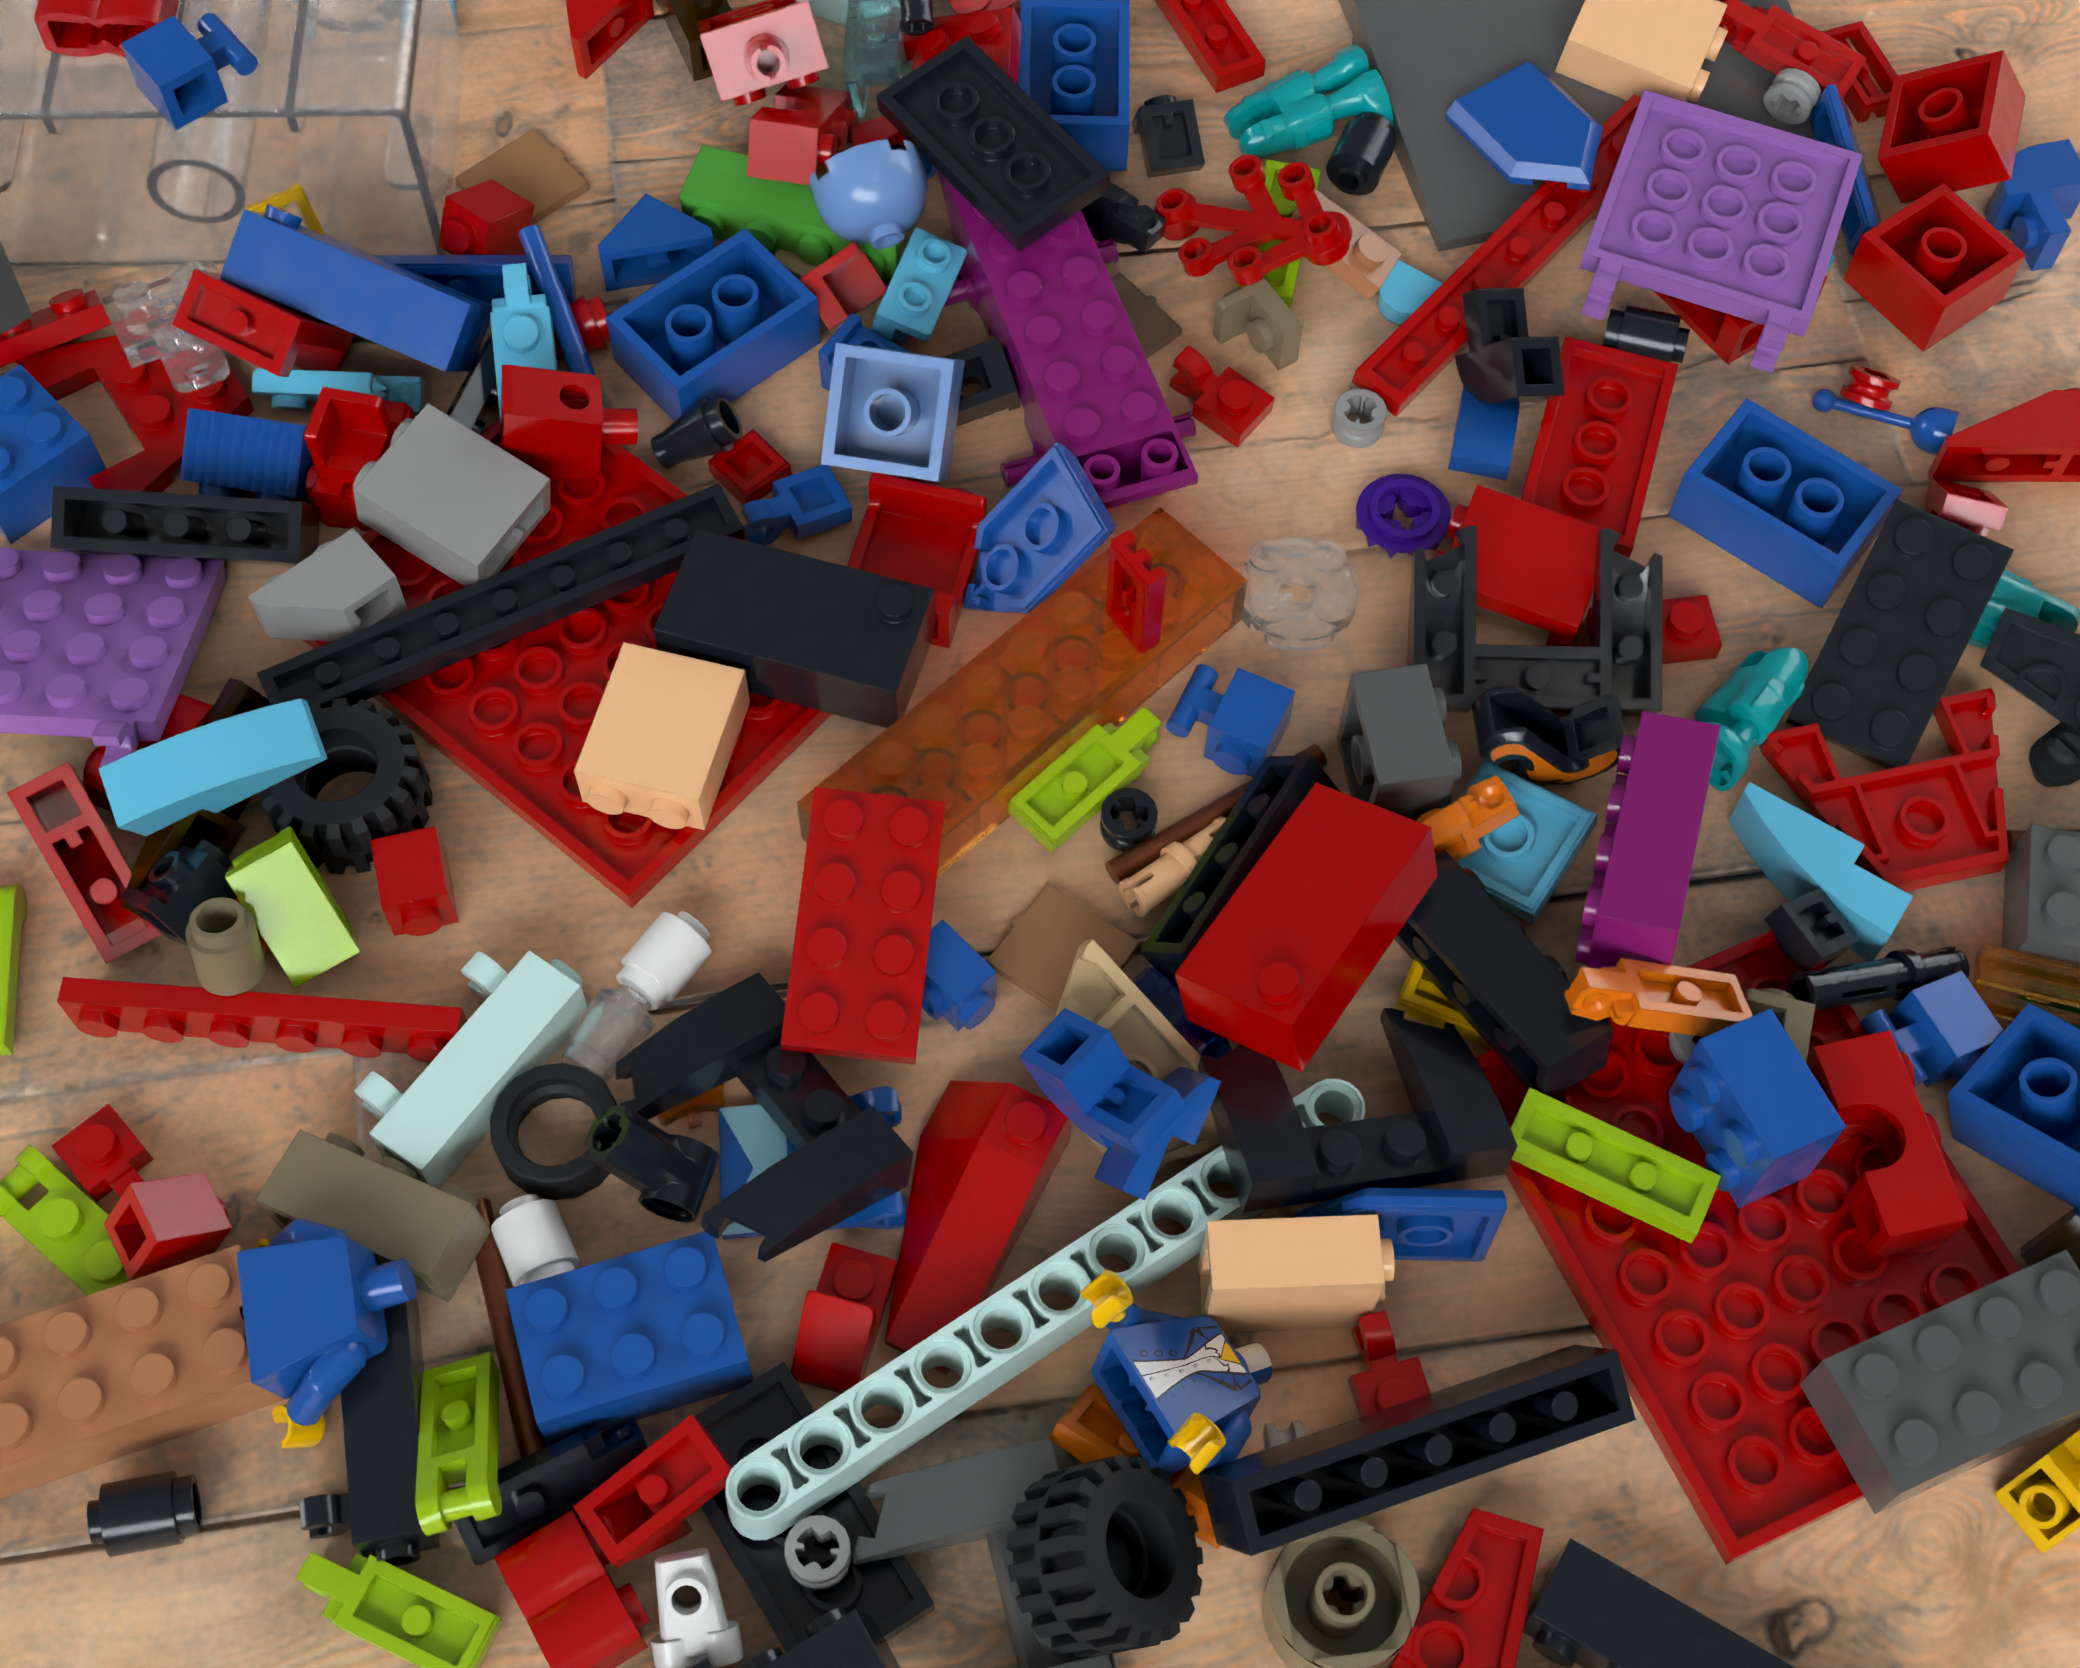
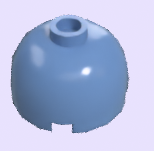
[809,139,928,249]

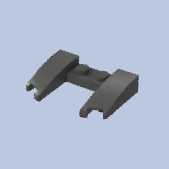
[852,1439,1112,1668]

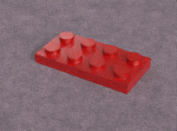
[1520,336,1678,558]
[780,787,946,1065]

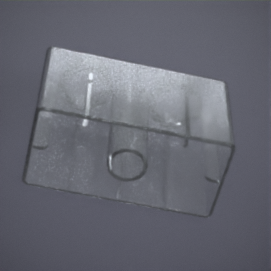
[0,0,464,266]

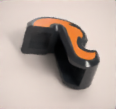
[1472,686,1626,786]

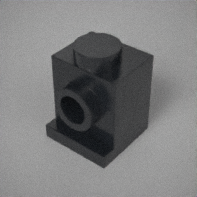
[944,337,1020,427]
[120,839,237,946]

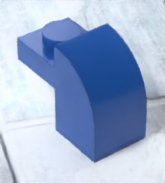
[1985,139,2080,271]
[1019,1008,1188,1157]

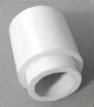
[616,911,712,1010]
[491,1194,580,1287]

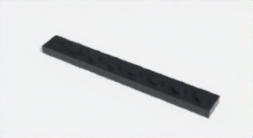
[257,483,746,708]

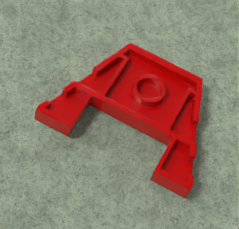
[851,7,1022,150]
[16,324,255,493]
[1759,688,2009,892]

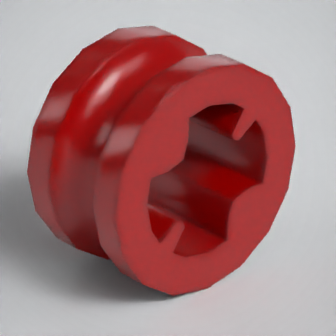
[1840,364,1901,411]

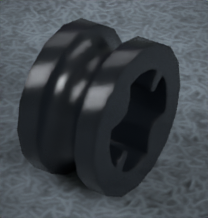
[1100,788,1158,852]

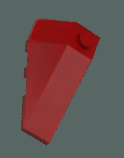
[885,1080,1071,1375]

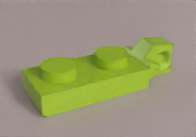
[1008,706,1162,853]
[295,1552,504,1668]

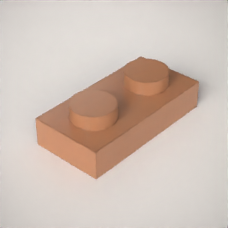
[1290,189,1402,301]

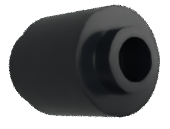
[1326,112,1396,196]
[1602,305,1690,363]
[87,1471,202,1557]

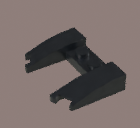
[1407,526,1663,717]
[615,972,913,1262]
[1198,1008,1518,1213]

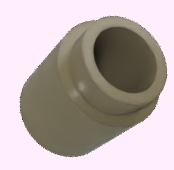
[185,897,266,996]

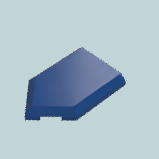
[1446,61,1603,191]
[963,442,1116,614]
[1291,1188,1507,1262]

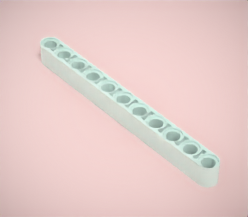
[726,1079,1366,1540]

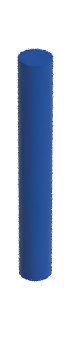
[518,225,596,376]

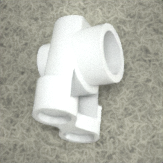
[651,1547,744,1668]

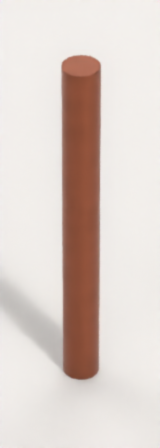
[1105,744,1327,885]
[475,1198,547,1459]

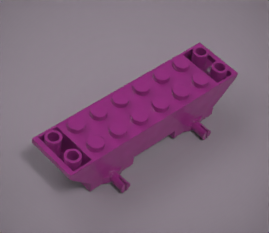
[937,170,1198,509]

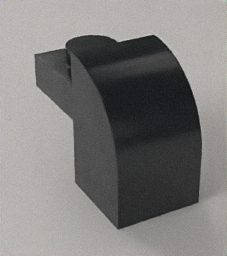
[1455,288,1565,404]

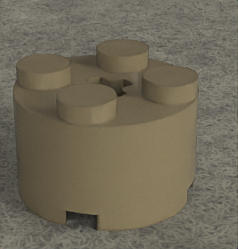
[1262,1519,1420,1668]

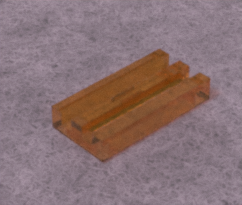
[1972,943,2080,1029]

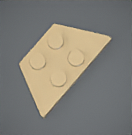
[1054,939,1221,1168]

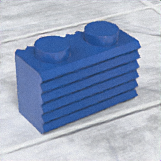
[180,408,314,501]

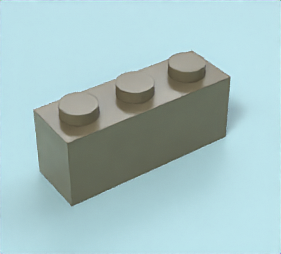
[255,1129,491,1302]

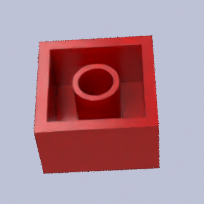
[1877,50,2026,203]
[1843,183,2026,352]

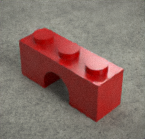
[747,83,858,185]
[1806,1030,1969,1260]

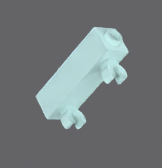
[354,951,589,1188]

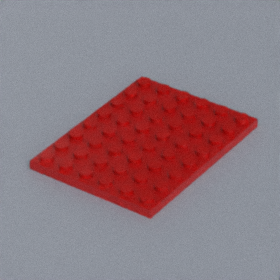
[303,418,832,908]
[1475,930,2021,1565]

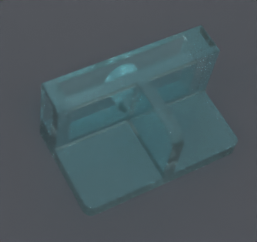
[841,0,909,118]

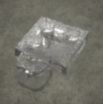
[101,259,230,393]

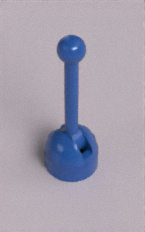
[1812,389,1959,455]

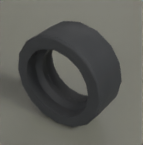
[490,1063,618,1200]

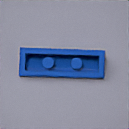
[1809,84,1882,257]

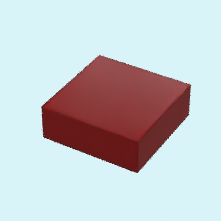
[708,429,792,505]

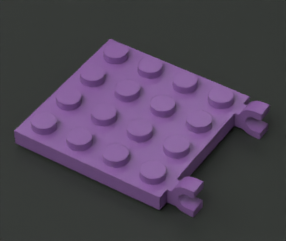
[1579,90,1863,373]
[0,547,227,767]

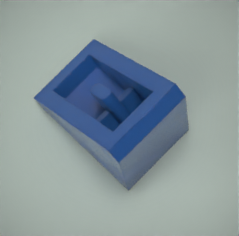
[598,194,714,292]

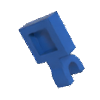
[741,464,852,546]

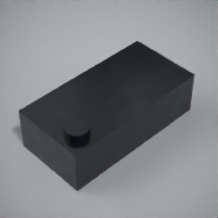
[653,528,936,731]

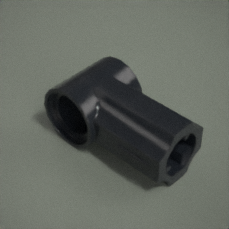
[584,1106,719,1223]

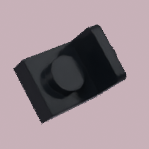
[1132,95,1205,178]
[1764,888,1860,971]

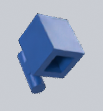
[121,13,258,130]
[1166,664,1296,777]
[1860,971,2004,1087]

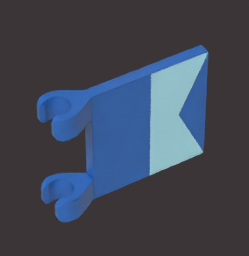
[719,1086,907,1240]

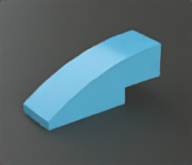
[99,698,328,836]
[1728,782,1913,961]

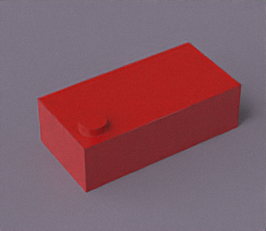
[1175,783,1438,1072]

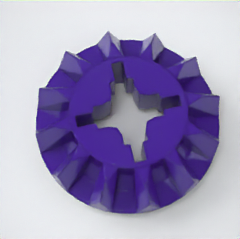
[1356,474,1451,558]

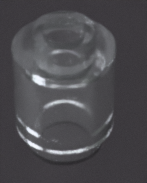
[561,984,656,1084]

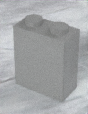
[353,403,551,587]

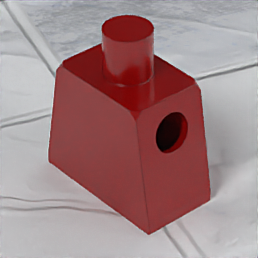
[501,365,638,480]

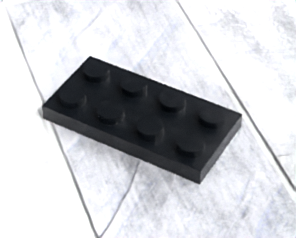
[876,35,1111,252]
[1786,499,2014,769]
[660,1362,935,1652]

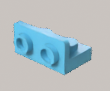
[871,227,967,344]

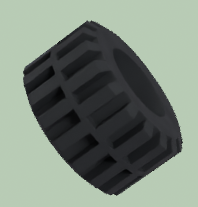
[258,698,432,875]
[1006,1454,1203,1658]

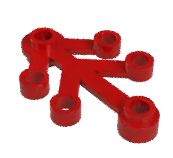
[1154,155,1352,286]

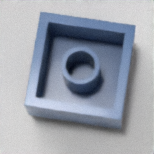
[820,343,965,482]

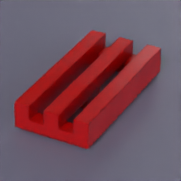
[1821,21,1898,123]
[1105,529,1167,654]

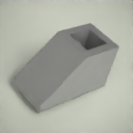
[248,528,408,642]

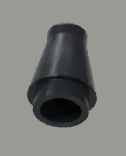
[651,396,743,469]

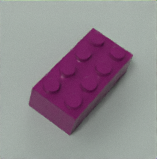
[1575,711,1721,969]

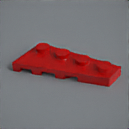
[1390,1508,1544,1668]

